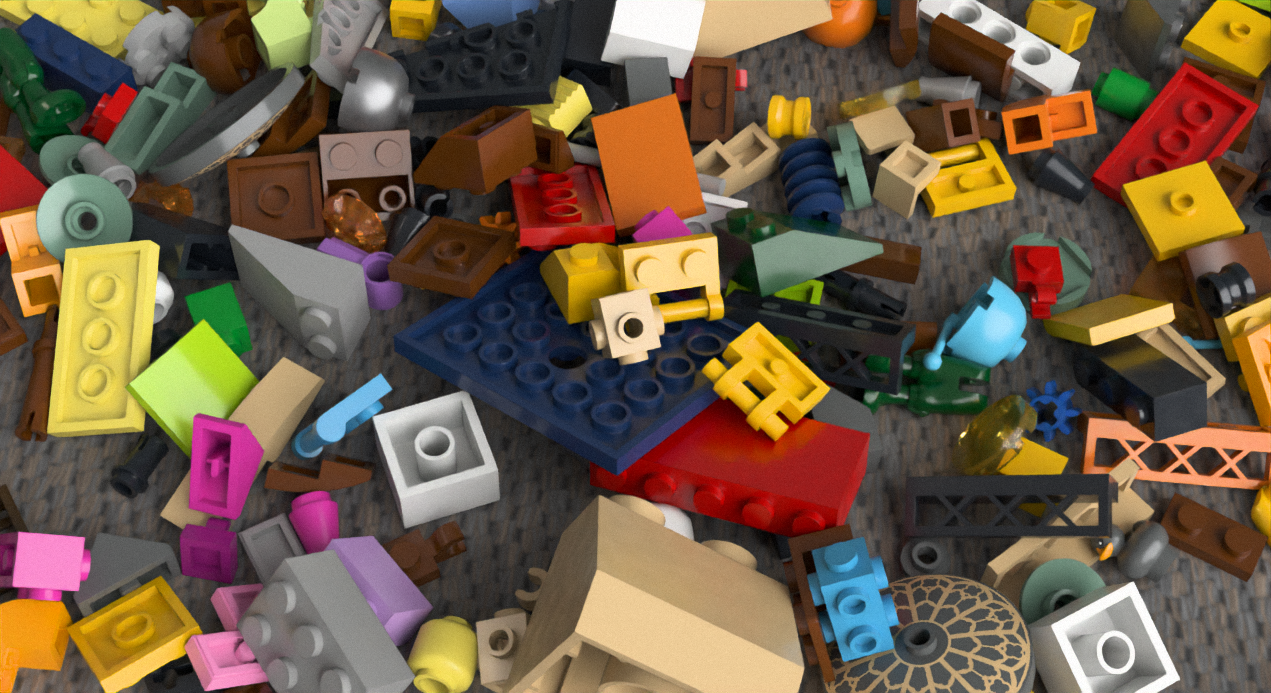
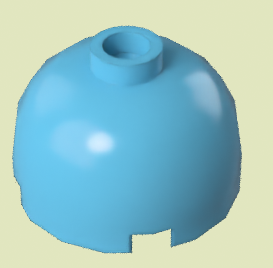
[941,276,1027,368]

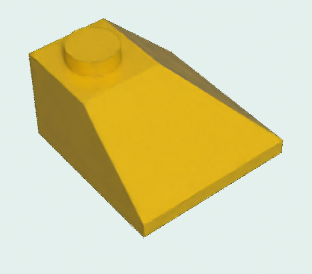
[540,243,659,324]

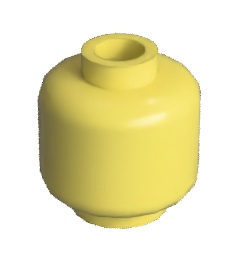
[407,616,478,693]

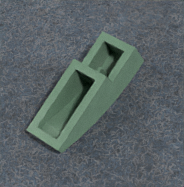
[104,62,217,175]

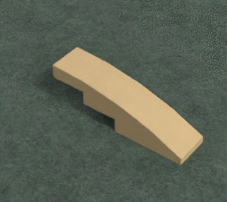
[693,122,818,197]
[160,357,325,529]

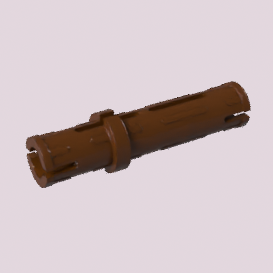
[15,304,59,442]

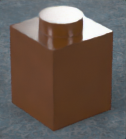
[906,98,981,152]

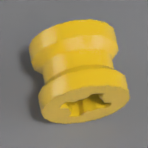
[767,95,811,140]

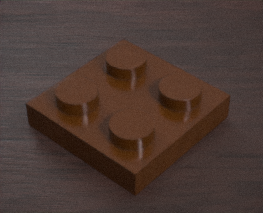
[227,151,326,244]
[387,216,516,299]

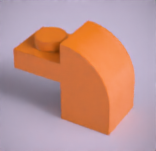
[1001,88,1097,155]

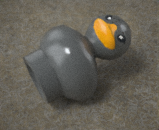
[1090,520,1180,584]

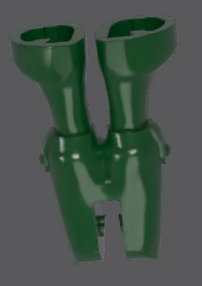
[0,27,86,155]
[854,348,991,417]

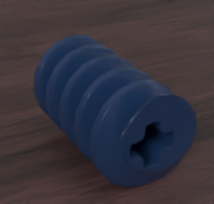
[778,138,845,225]

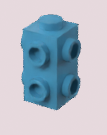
[807,537,899,662]

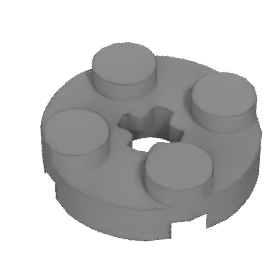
[118,6,195,89]

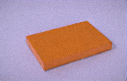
[591,93,707,238]

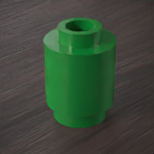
[1091,67,1159,122]

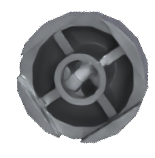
[338,46,415,132]

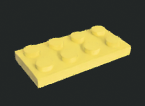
[0,0,164,61]
[47,240,160,437]

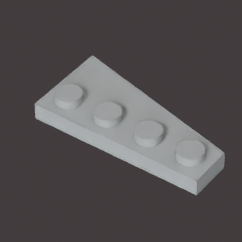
[309,0,390,94]

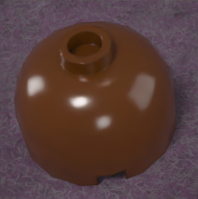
[187,8,263,96]

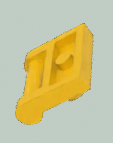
[920,137,1017,218]
[618,232,724,332]

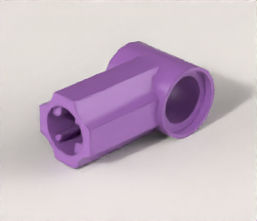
[317,237,403,310]

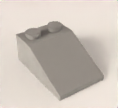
[228,224,371,361]

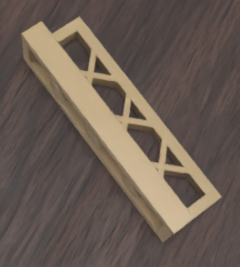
[980,458,1155,610]

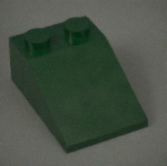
[710,208,884,297]

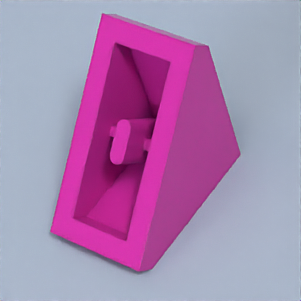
[189,413,264,520]

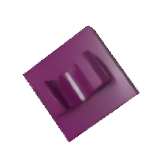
[179,517,238,584]

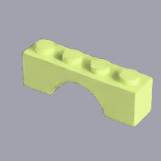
[251,0,313,70]

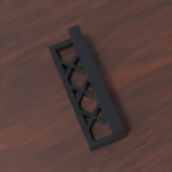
[723,288,916,396]
[905,474,1118,538]

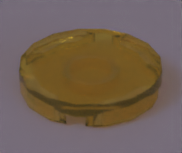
[836,78,922,120]
[951,395,1037,476]

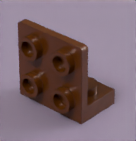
[783,523,854,683]

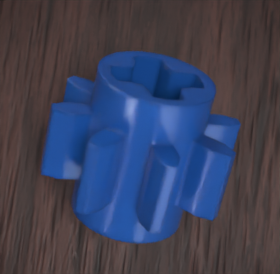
[1018,380,1083,442]

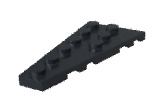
[327,0,573,119]

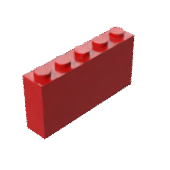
[590,397,870,538]

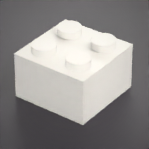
[372,391,500,529]
[1028,581,1180,693]

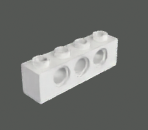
[918,0,1081,101]

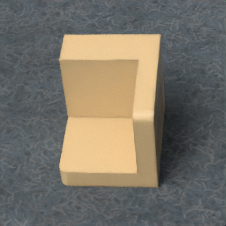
[848,105,915,156]
[872,140,941,219]

